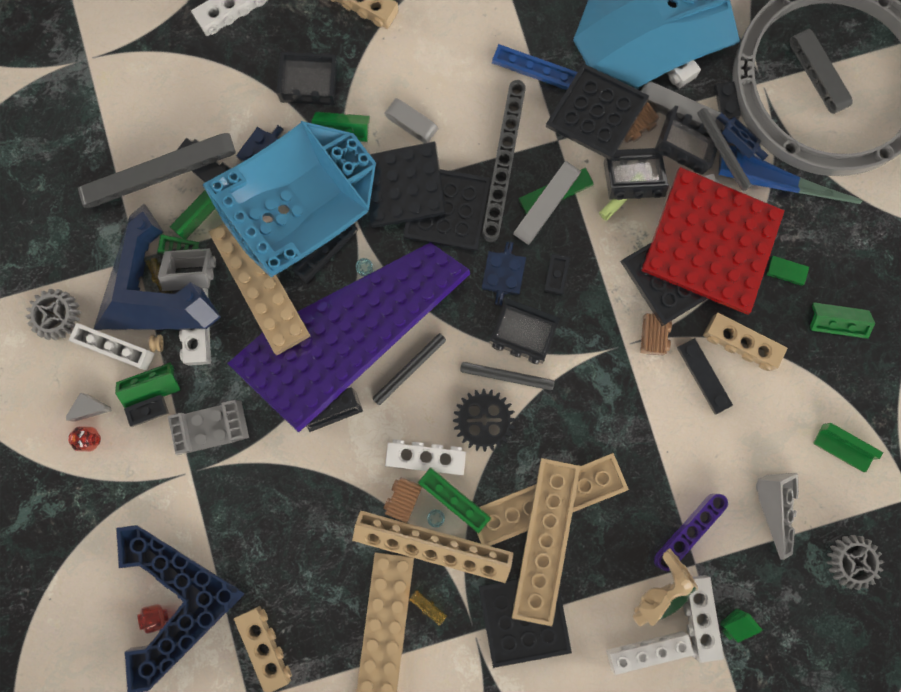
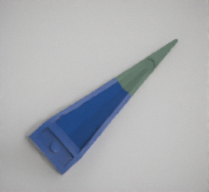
[718,145,863,204]

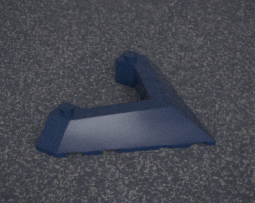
[93,204,221,330]
[116,525,245,692]

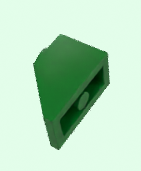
[719,608,762,643]

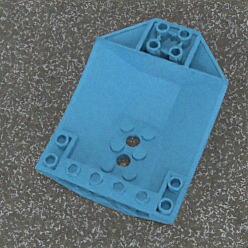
[573,0,740,89]
[203,121,376,277]

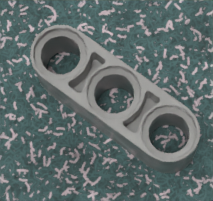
[384,98,438,143]

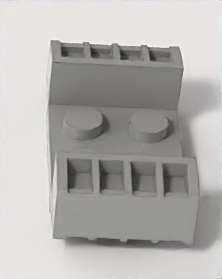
[168,400,249,455]

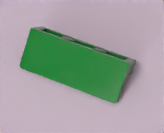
[312,112,370,142]
[170,190,216,239]
[810,303,875,339]
[115,362,180,408]
[813,423,883,472]

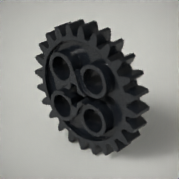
[453,389,516,452]

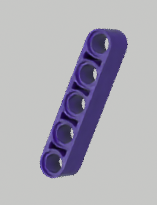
[654,494,728,571]

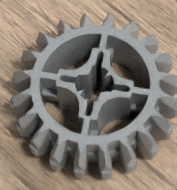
[26,289,81,340]
[827,535,884,590]

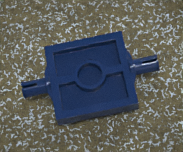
[716,112,768,161]
[236,125,284,162]
[482,242,526,306]

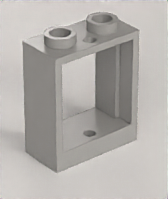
[158,248,216,291]

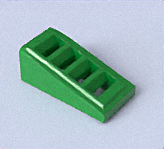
[157,234,199,256]

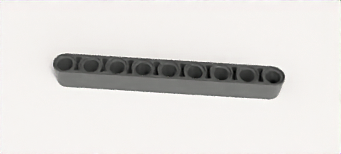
[482,80,526,243]
[78,133,236,208]

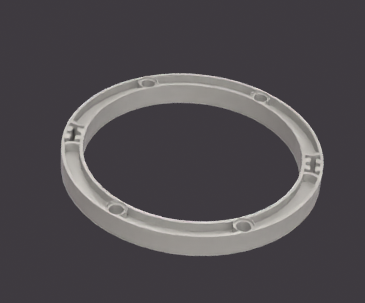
[732,0,901,176]

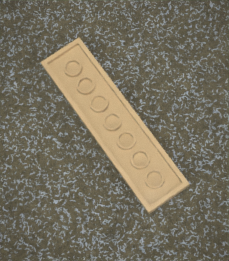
[208,223,311,356]
[477,453,629,546]
[512,458,581,626]
[356,552,414,692]

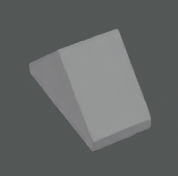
[66,393,112,422]

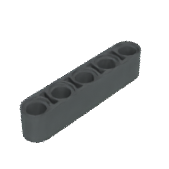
[790,29,853,114]

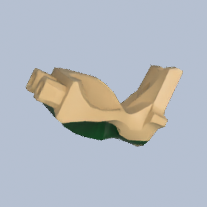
[633,548,698,627]

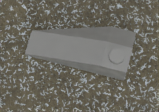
[756,473,798,560]

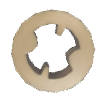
[149,335,164,352]

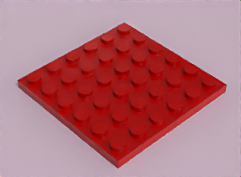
[641,167,785,315]

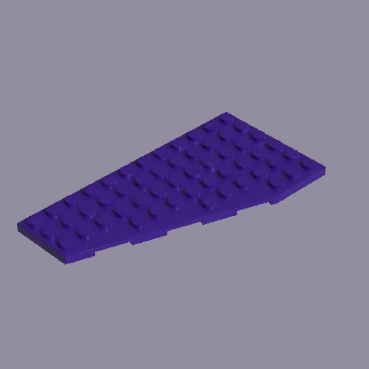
[227,242,470,433]

